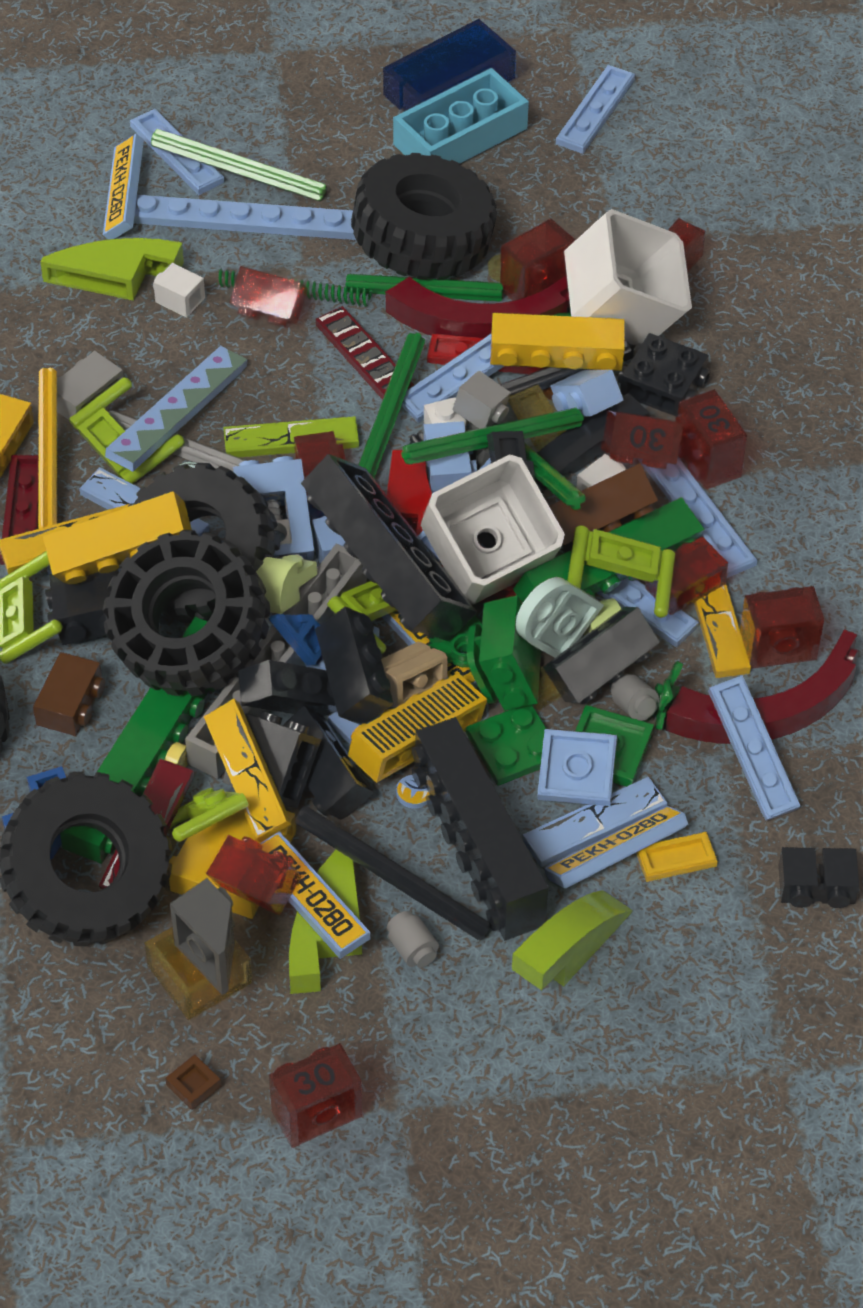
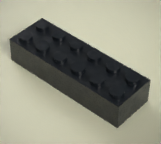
[301,454,477,641]
[411,717,548,941]

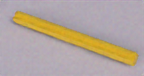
[38,368,57,529]

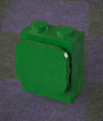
[467,595,541,711]

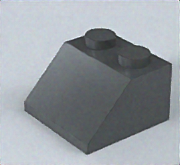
[170,878,235,995]

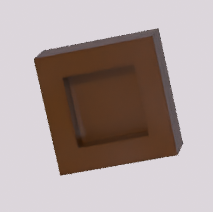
[165,1054,221,1110]

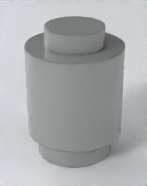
[611,674,659,721]
[386,911,439,968]

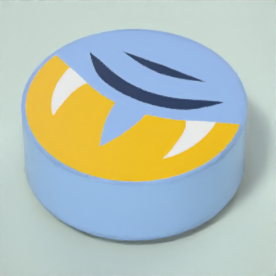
[396,775,430,808]

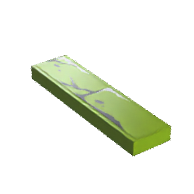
[223,416,359,458]

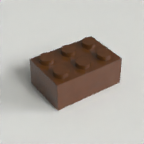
[549,463,658,549]

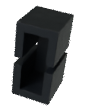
[778,847,859,908]

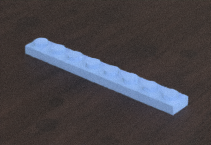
[134,195,356,240]

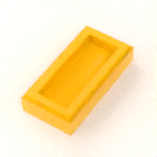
[636,832,718,882]

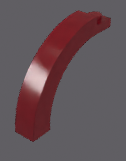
[385,275,570,338]
[665,629,859,744]

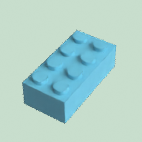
[393,68,529,163]

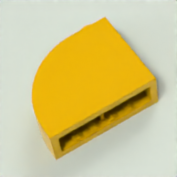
[169,809,296,919]

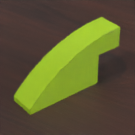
[40,238,184,301]
[289,850,362,994]
[512,890,633,991]

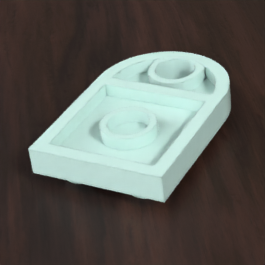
[516,577,604,658]

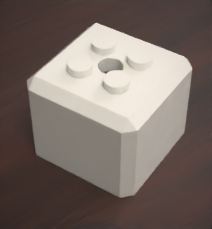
[564,209,692,346]
[420,454,565,604]

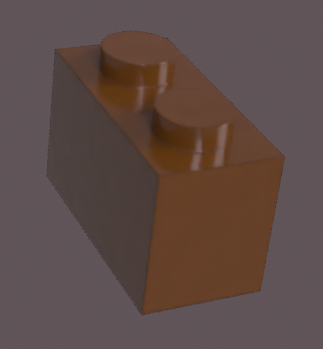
[33,652,105,736]

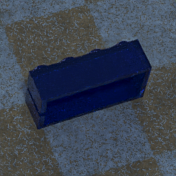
[383,19,516,112]

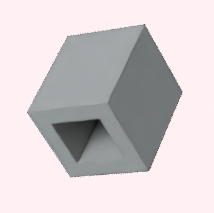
[452,371,511,429]

